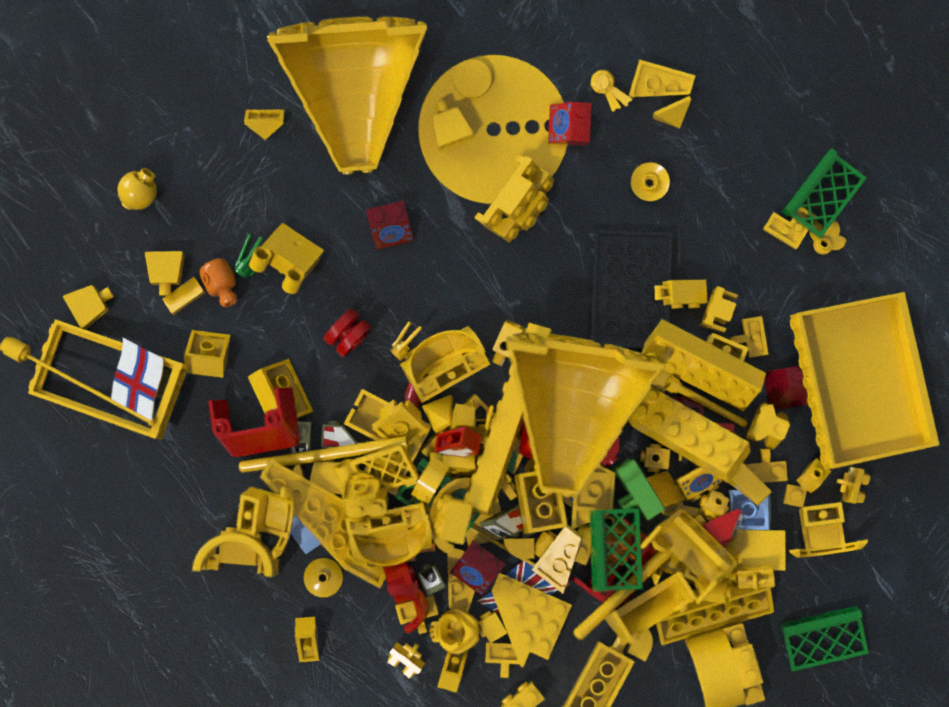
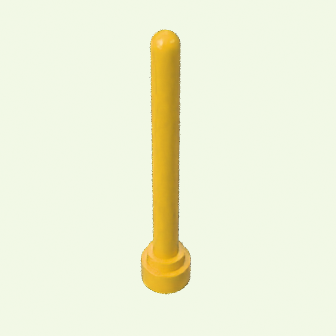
[664,376,747,427]

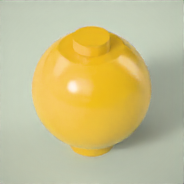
[117,168,157,210]

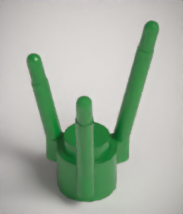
[234,234,263,278]

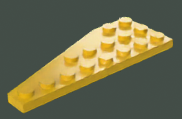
[260,459,386,588]

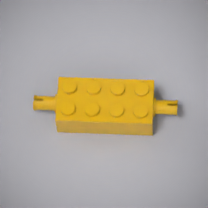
[563,636,635,707]

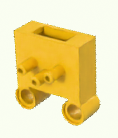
[249,223,324,294]

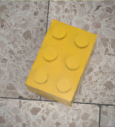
[514,471,567,534]

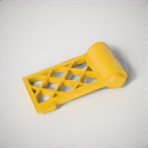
[333,443,420,490]

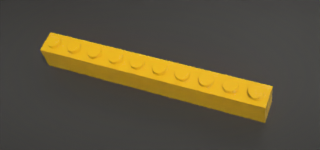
[464,323,553,517]

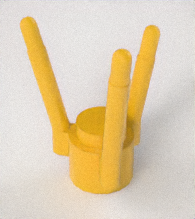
[390,321,422,361]
[470,400,498,444]

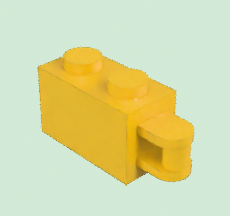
[654,280,707,309]

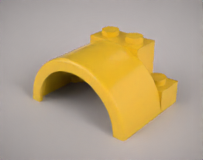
[192,527,280,577]
[685,622,765,707]

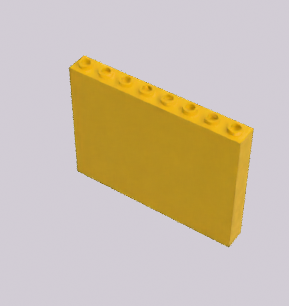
[790,292,939,470]

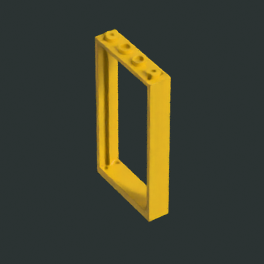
[28,320,189,440]

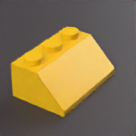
[248,359,313,419]

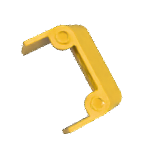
[640,510,737,604]
[605,571,697,645]

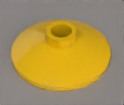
[631,163,670,201]
[304,558,343,597]

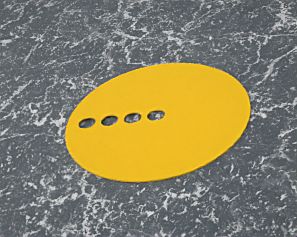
[419,55,567,204]

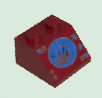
[366,200,414,250]
[450,541,505,596]

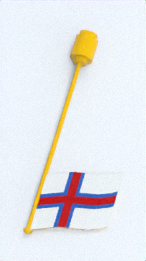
[0,337,164,426]

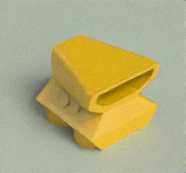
[746,402,790,450]

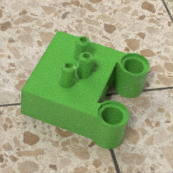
[612,458,665,520]

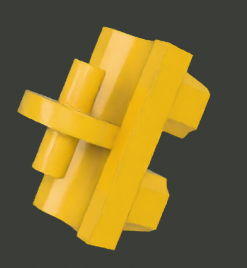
[836,467,871,504]
[737,565,775,591]
[388,642,425,678]

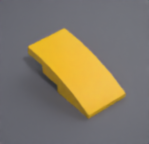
[725,530,785,570]

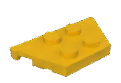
[571,464,615,529]

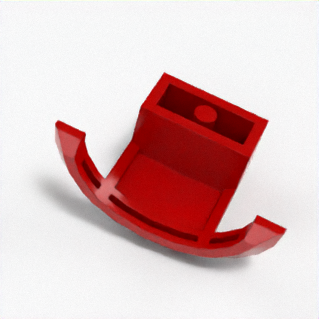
[383,561,429,634]

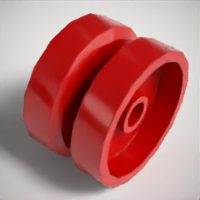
[323,308,372,358]

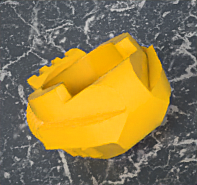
[430,608,479,654]

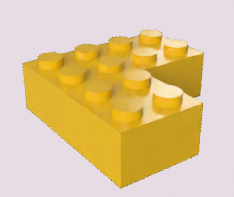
[344,389,432,495]

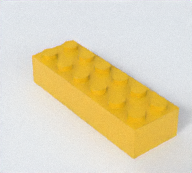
[642,319,766,411]
[628,386,750,483]

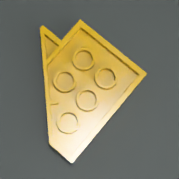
[492,573,572,667]

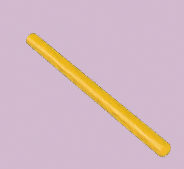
[239,436,409,473]
[574,514,706,639]

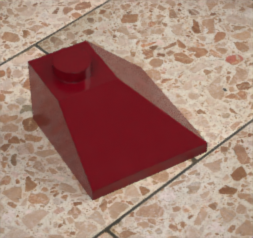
[764,366,808,410]

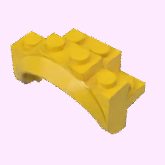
[475,155,554,243]
[400,326,490,403]
[345,503,432,566]

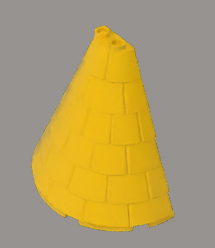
[267,17,427,174]
[506,333,665,497]

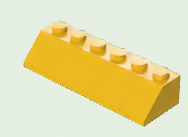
[655,583,774,646]

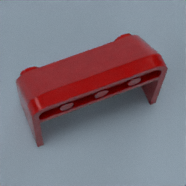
[208,387,300,457]
[571,518,658,611]

